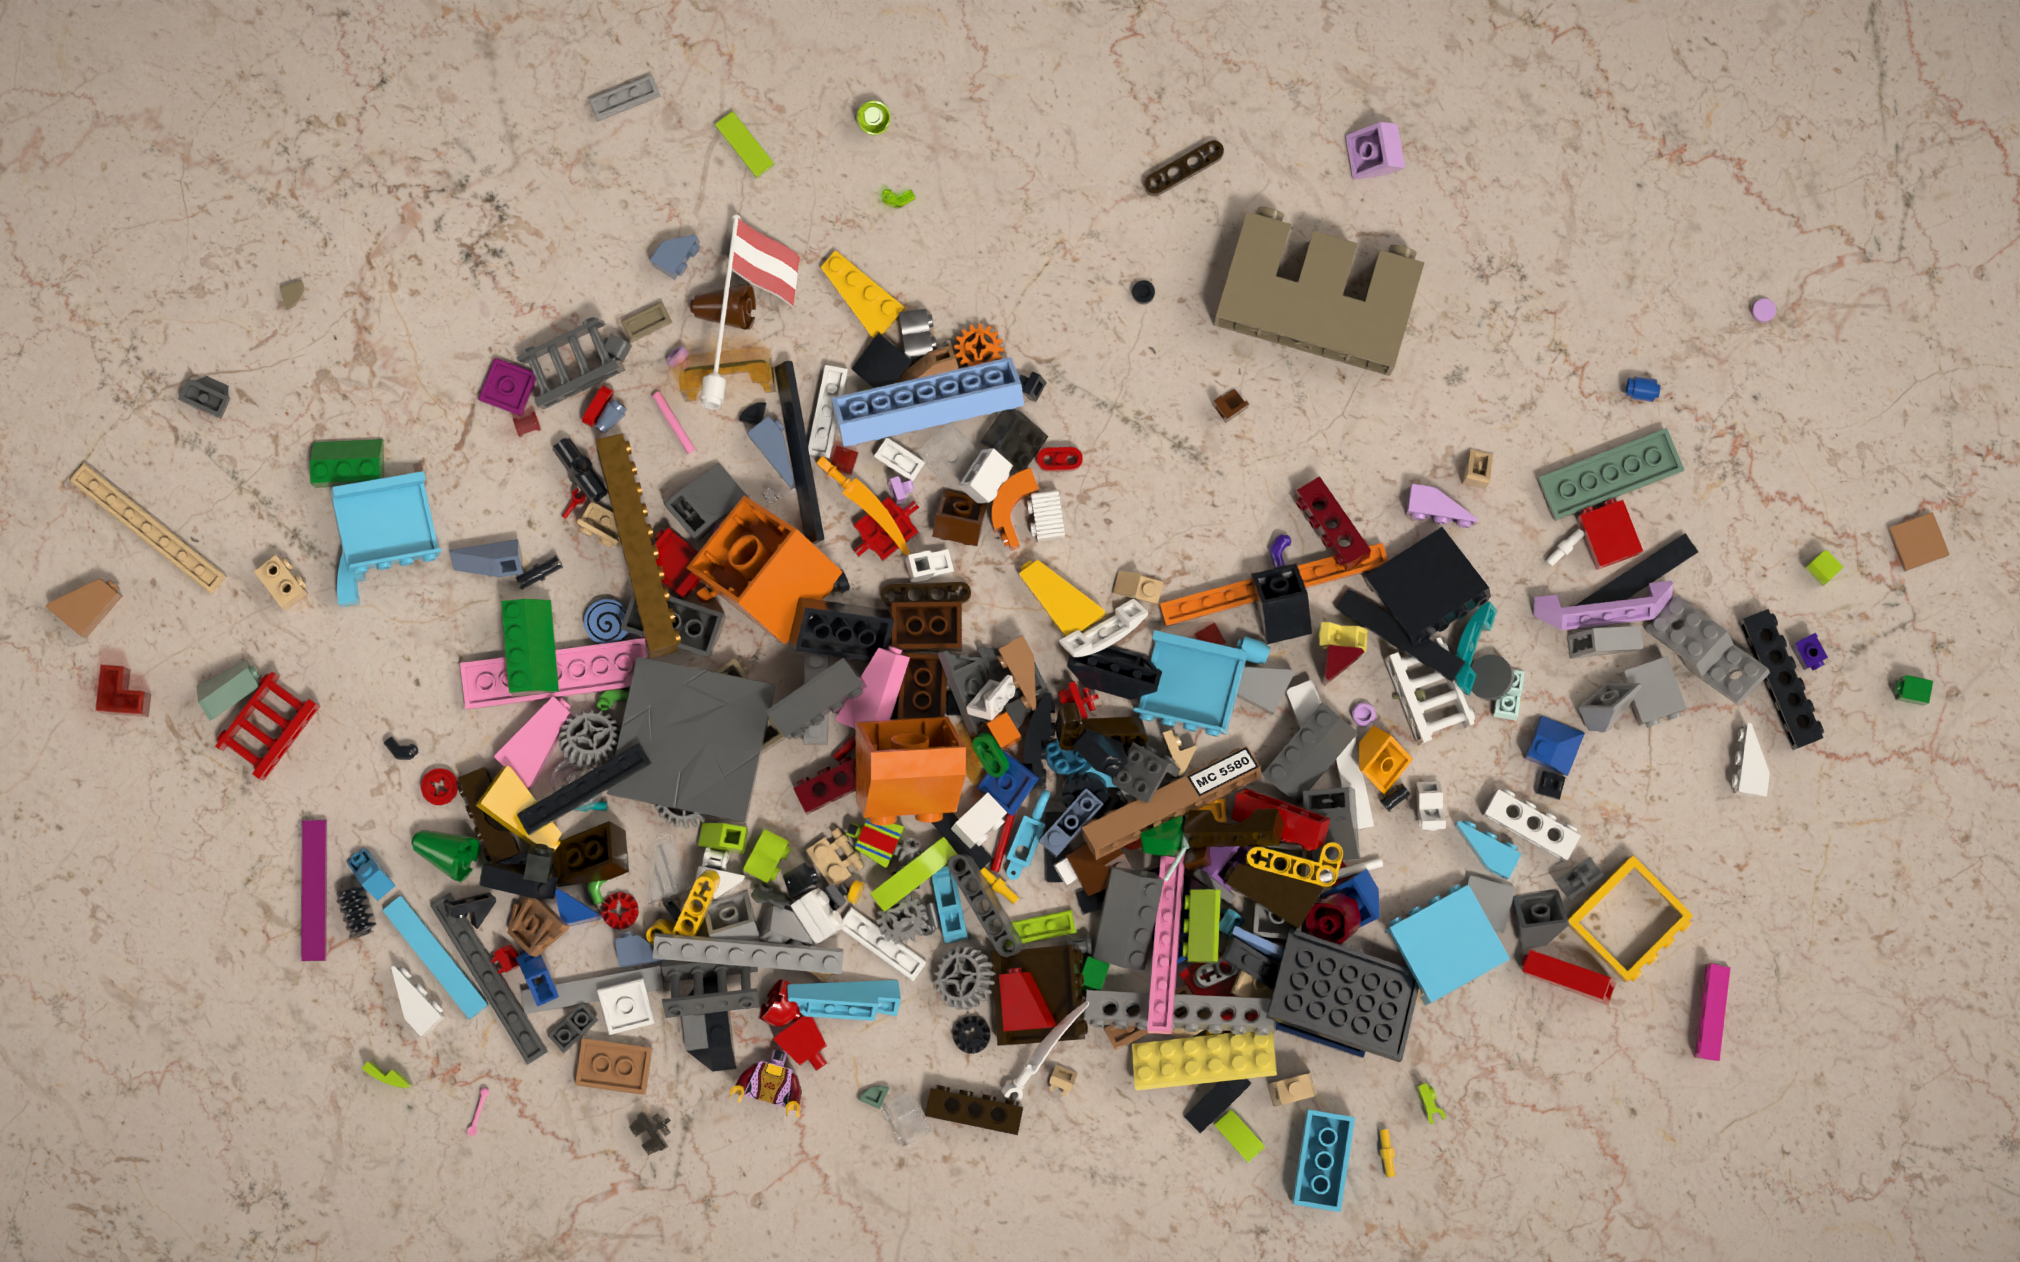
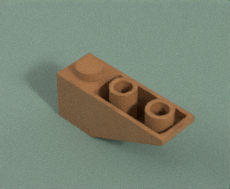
[897,345,959,383]
[997,635,1036,712]

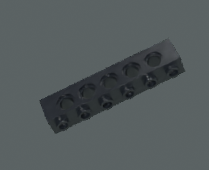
[1738,609,1824,750]

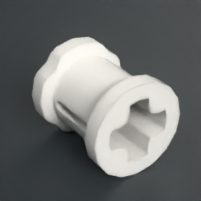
[702,847,730,872]

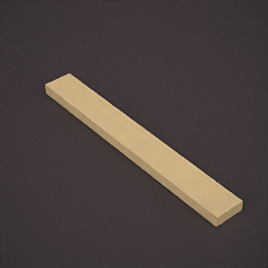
[69,463,227,594]

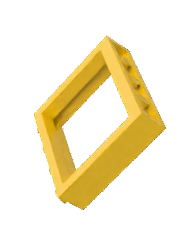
[1568,855,1694,982]

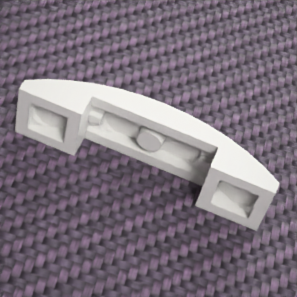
[1059,598,1148,657]

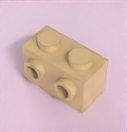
[254,555,308,611]

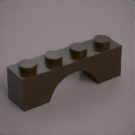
[457,767,521,863]
[1183,809,1284,848]

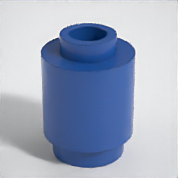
[1625,376,1661,402]

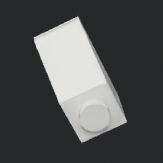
[695,866,746,900]

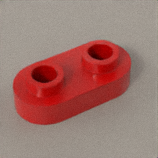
[1037,447,1083,472]

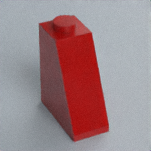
[999,968,1056,1031]

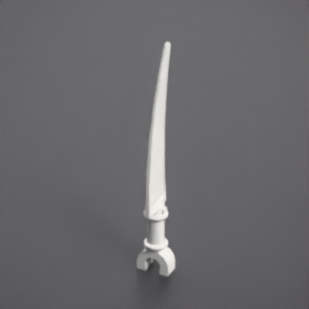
[1001,1001,1089,1101]

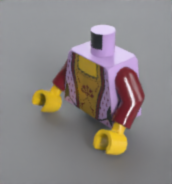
[728,1050,802,1118]

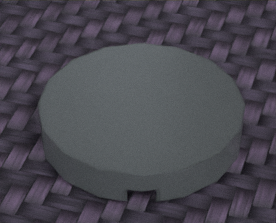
[1471,654,1514,701]

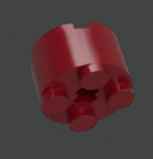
[1306,893,1361,945]

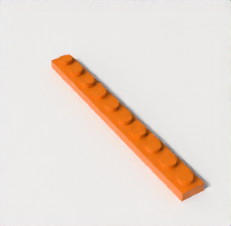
[1160,543,1388,627]

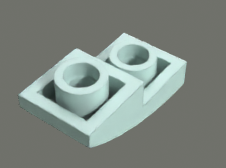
[1493,670,1525,721]

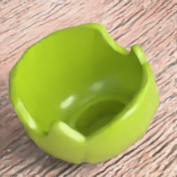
[856,100,891,136]

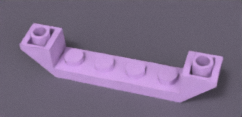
[1533,580,1673,630]

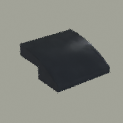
[852,332,913,388]

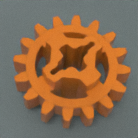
[954,323,1004,367]

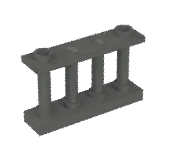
[516,317,625,409]
[661,960,760,1018]

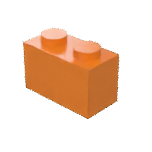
[987,712,1021,750]

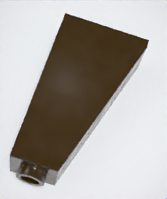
[1224,863,1323,929]

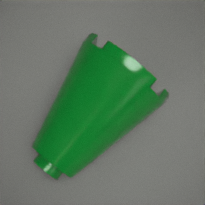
[411,830,480,882]

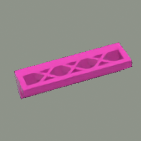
[1695,963,1731,1061]

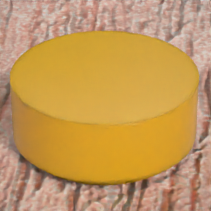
[847,880,864,905]

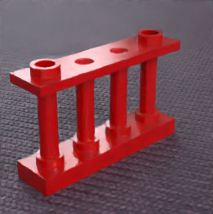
[215,672,320,781]

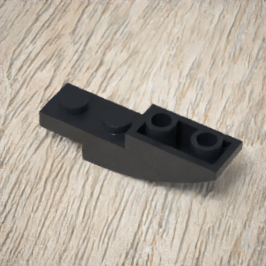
[1023,693,1055,789]

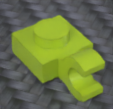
[1416,1083,1446,1124]

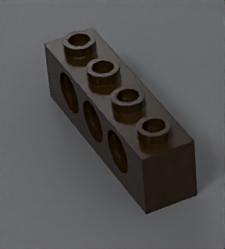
[925,1084,1023,1135]

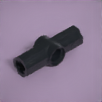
[553,438,608,503]

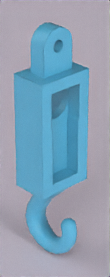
[1006,789,1050,880]

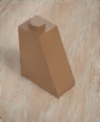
[45,578,123,638]

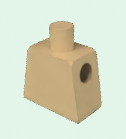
[1268,1072,1317,1106]

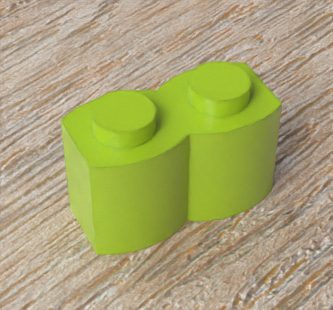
[743,829,792,884]

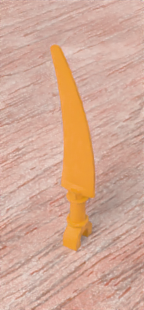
[817,456,909,555]

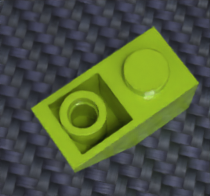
[698,823,749,854]

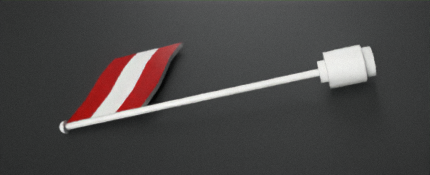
[700,214,800,410]

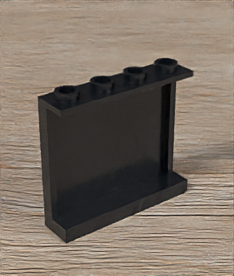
[1365,527,1491,647]

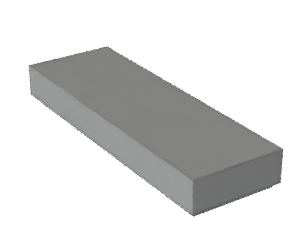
[588,74,661,122]

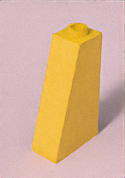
[1019,560,1106,637]
[476,765,562,851]

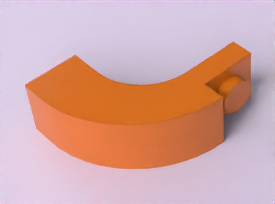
[992,468,1039,551]

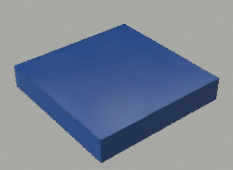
[977,750,1039,816]

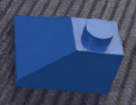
[1524,715,1585,776]
[1320,869,1380,928]

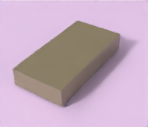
[621,301,673,343]

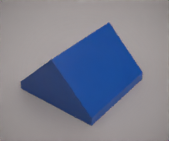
[555,888,602,927]

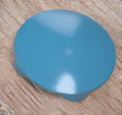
[1046,739,1088,775]

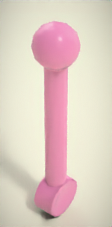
[467,1088,489,1136]

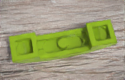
[870,837,958,912]

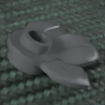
[751,882,793,910]

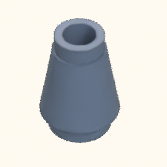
[595,398,627,433]

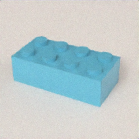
[1291,1109,1355,1212]

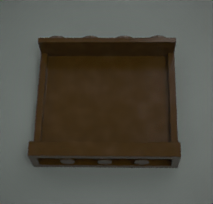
[991,944,1088,1046]

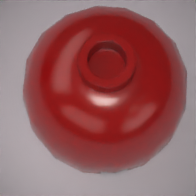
[758,979,801,1027]

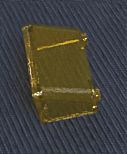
[679,347,776,402]

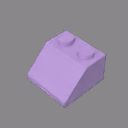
[1346,122,1405,179]

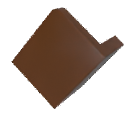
[1212,389,1249,423]

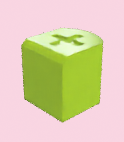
[1805,550,1844,586]

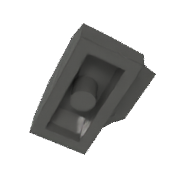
[178,376,231,419]

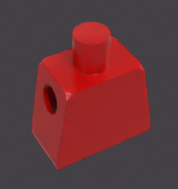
[773,1016,827,1071]

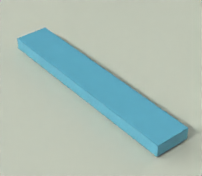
[382,895,489,1020]

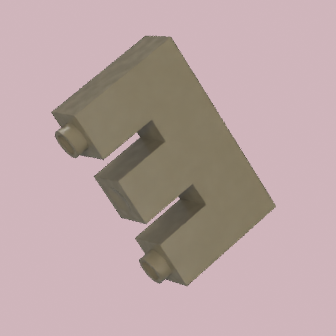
[1214,206,1425,376]

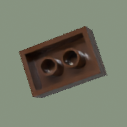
[892,602,962,652]
[898,653,947,720]

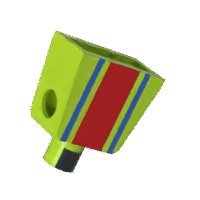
[846,818,905,869]

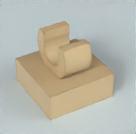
[1049,1064,1078,1096]

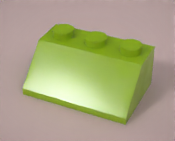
[1183,889,1221,963]

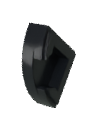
[739,402,767,425]
[662,898,681,921]

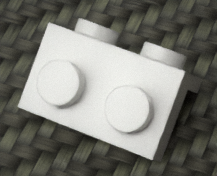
[967,675,1015,720]

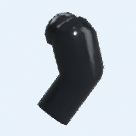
[383,736,419,760]

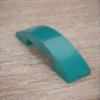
[1456,602,1497,696]

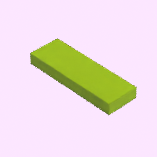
[715,111,775,179]
[1006,910,1076,947]

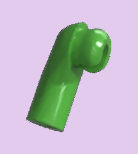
[596,689,629,711]
[587,880,607,906]

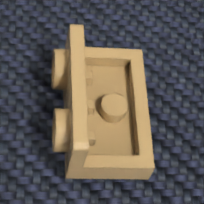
[576,502,621,548]

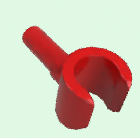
[561,488,586,519]

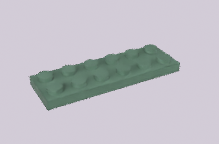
[1538,428,1684,521]

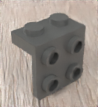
[1112,742,1181,803]

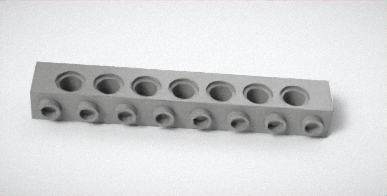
[1085,990,1276,1036]

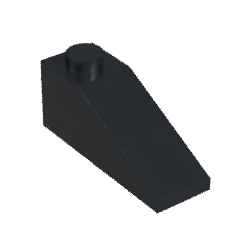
[479,863,558,899]
[1184,1079,1252,1134]

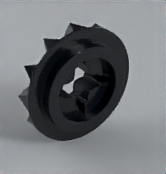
[953,1016,991,1054]

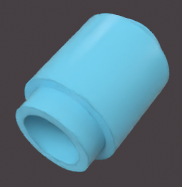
[1236,636,1270,665]

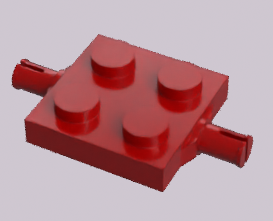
[853,497,919,562]

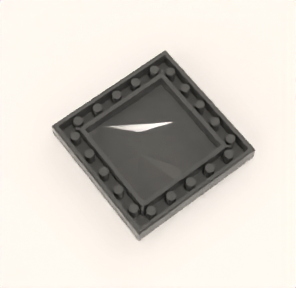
[607,656,776,823]

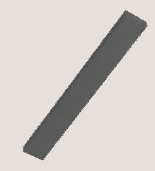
[430,893,548,1065]

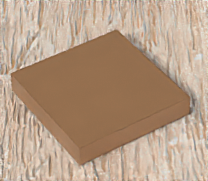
[1888,512,1950,571]

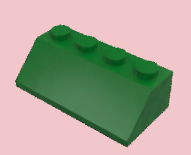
[501,599,559,697]

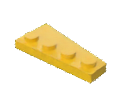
[821,250,906,339]

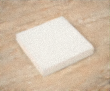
[597,977,655,1035]

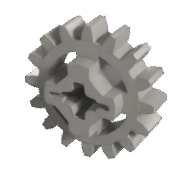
[876,895,928,945]

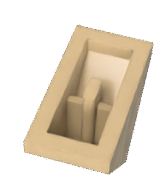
[1462,449,1493,489]

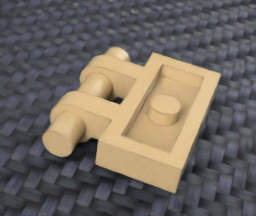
[806,828,865,887]

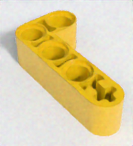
[1246,842,1343,888]
[646,869,721,946]

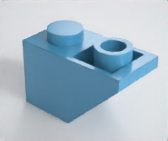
[347,847,396,901]

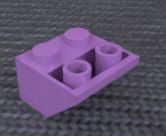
[1200,846,1258,891]

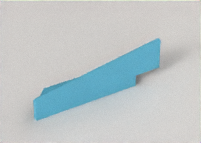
[787,980,901,1021]

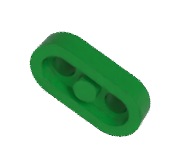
[972,733,1009,777]

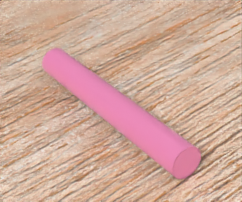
[652,391,695,454]

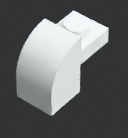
[905,549,954,582]
[1416,781,1446,831]

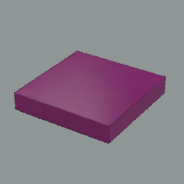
[478,358,536,417]

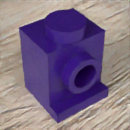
[1791,633,1828,671]

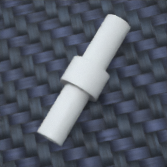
[1545,528,1585,567]

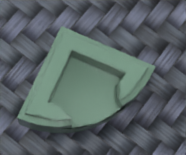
[858,1086,889,1109]

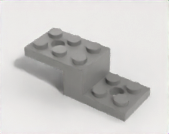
[1645,595,1770,706]

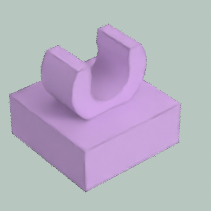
[888,476,915,505]

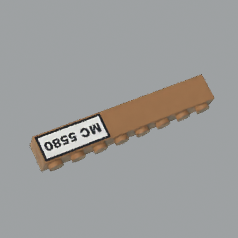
[1082,746,1261,860]

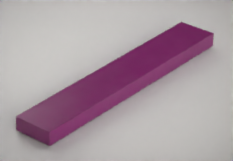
[301,820,327,961]

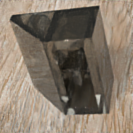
[980,409,1049,472]

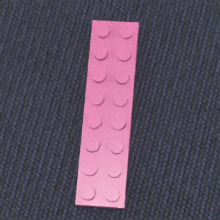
[460,638,648,710]

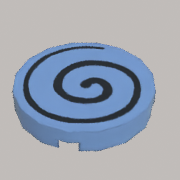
[584,599,628,644]

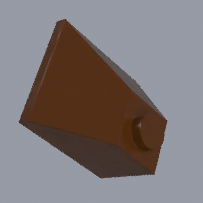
[1065,843,1132,896]

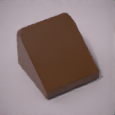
[1183,847,1211,871]

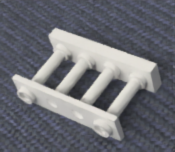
[1385,637,1475,746]

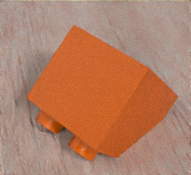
[687,495,843,644]
[856,717,966,825]

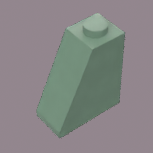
[197,660,260,721]

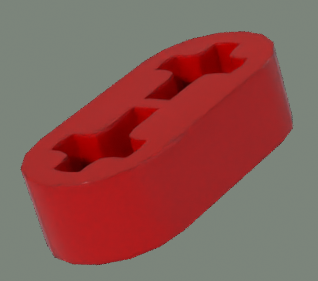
[582,385,614,428]

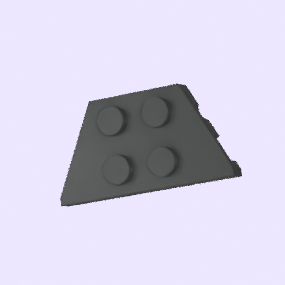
[977,647,1048,729]
[938,651,990,738]

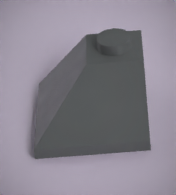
[1513,891,1569,949]

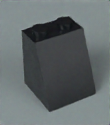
[1251,563,1312,644]

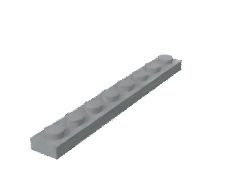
[653,933,844,974]

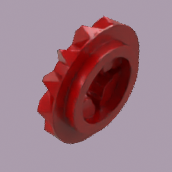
[421,768,458,806]
[601,892,639,930]

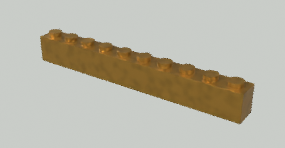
[596,433,681,658]

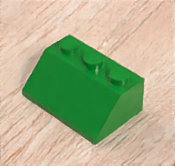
[310,439,384,488]

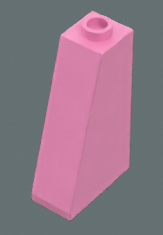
[835,646,910,729]
[494,697,572,791]

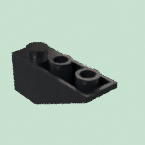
[782,862,820,899]

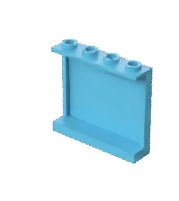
[330,471,442,575]
[1133,630,1248,737]
[1384,884,1510,1005]

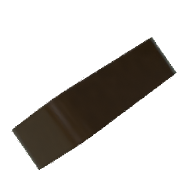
[1055,703,1148,751]

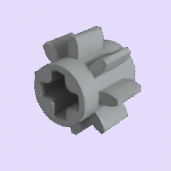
[894,837,925,866]

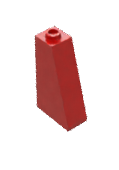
[1521,949,1616,1005]

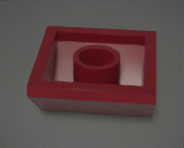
[1322,645,1365,686]

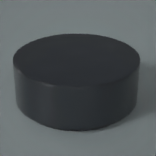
[1132,280,1155,305]
[835,569,850,593]

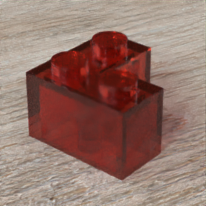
[95,664,151,717]

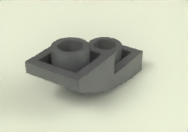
[548,1003,598,1053]

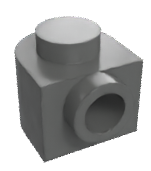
[603,333,632,362]

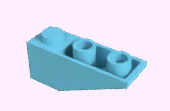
[1455,820,1522,880]

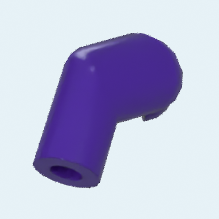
[1269,534,1291,568]

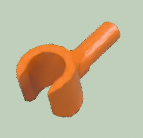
[696,587,718,603]

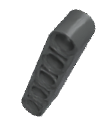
[948,854,1023,957]

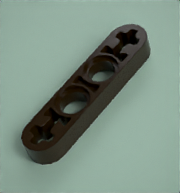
[1144,140,1224,197]
[881,582,971,607]

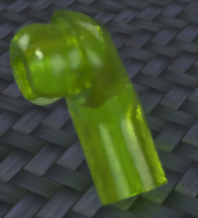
[881,189,916,209]

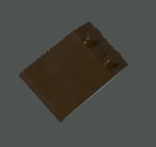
[553,821,629,887]

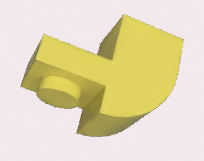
[1318,622,1368,653]

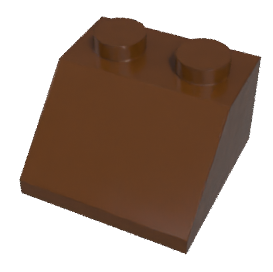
[932,489,988,546]

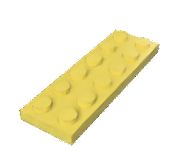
[1132,1032,1277,1091]

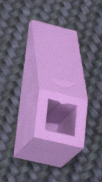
[1406,484,1478,528]

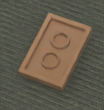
[575,1038,653,1095]

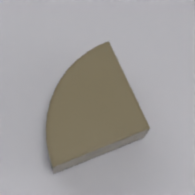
[280,280,304,310]

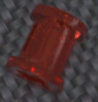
[513,411,541,438]

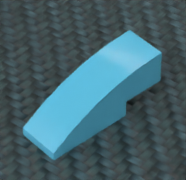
[337,553,366,608]
[932,866,968,944]

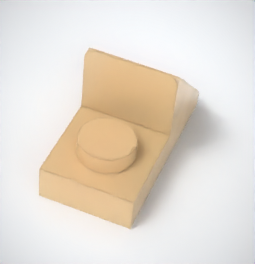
[1113,571,1164,605]
[1162,729,1197,778]

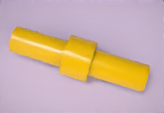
[981,867,1020,905]
[1379,1129,1395,1178]

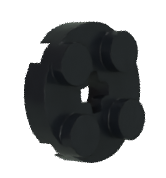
[1062,772,1109,811]

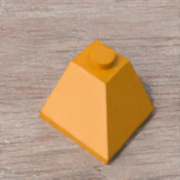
[1359,725,1413,795]

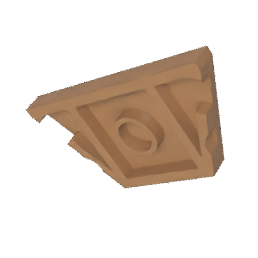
[507,896,570,957]

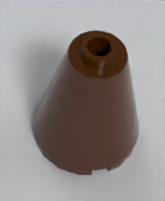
[690,284,756,330]

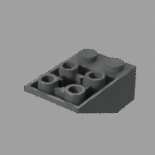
[664,463,749,543]
[1303,787,1360,862]

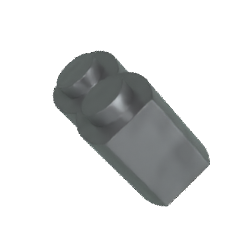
[899,309,937,359]

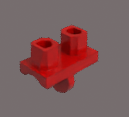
[1058,681,1099,719]

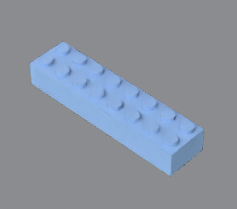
[831,357,1024,447]

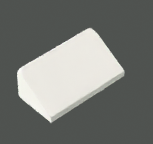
[1286,680,1322,728]

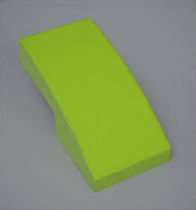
[361,1061,413,1088]
[1214,1109,1266,1163]

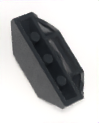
[1067,645,1162,700]
[682,977,737,1072]

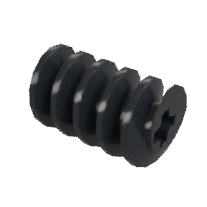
[336,887,376,939]

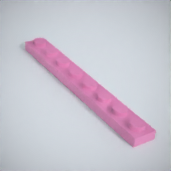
[1147,850,1186,1034]

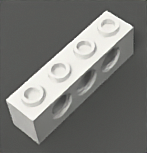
[1482,789,1581,861]

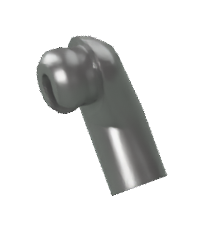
[921,901,941,936]

